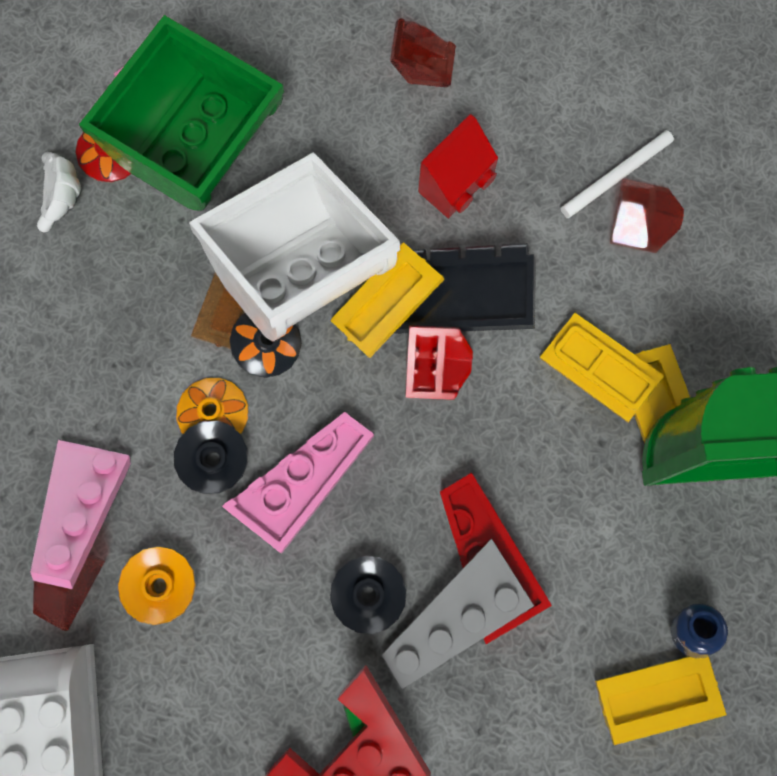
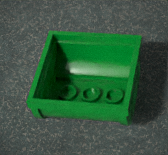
[79,15,284,211]
[642,367,777,486]

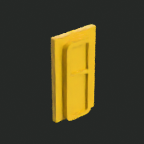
[330,242,444,358]
[540,313,664,423]
[634,344,690,444]
[595,656,727,745]

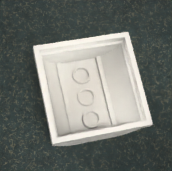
[189,152,400,341]
[0,644,103,776]

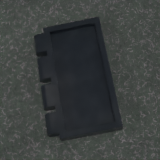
[394,243,536,334]

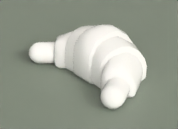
[37,152,81,232]

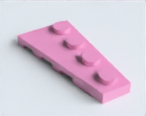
[222,412,374,554]
[30,440,131,589]

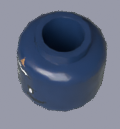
[671,603,728,659]

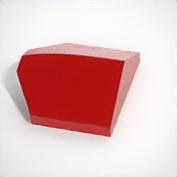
[405,325,473,400]

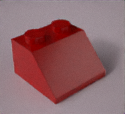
[418,114,498,219]

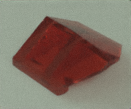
[390,18,456,88]
[610,179,684,253]

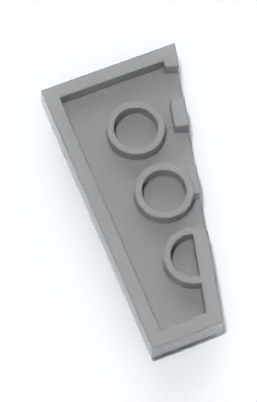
[382,539,534,689]

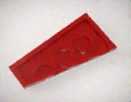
[440,473,552,644]

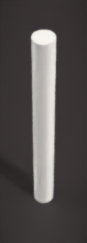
[560,130,674,219]

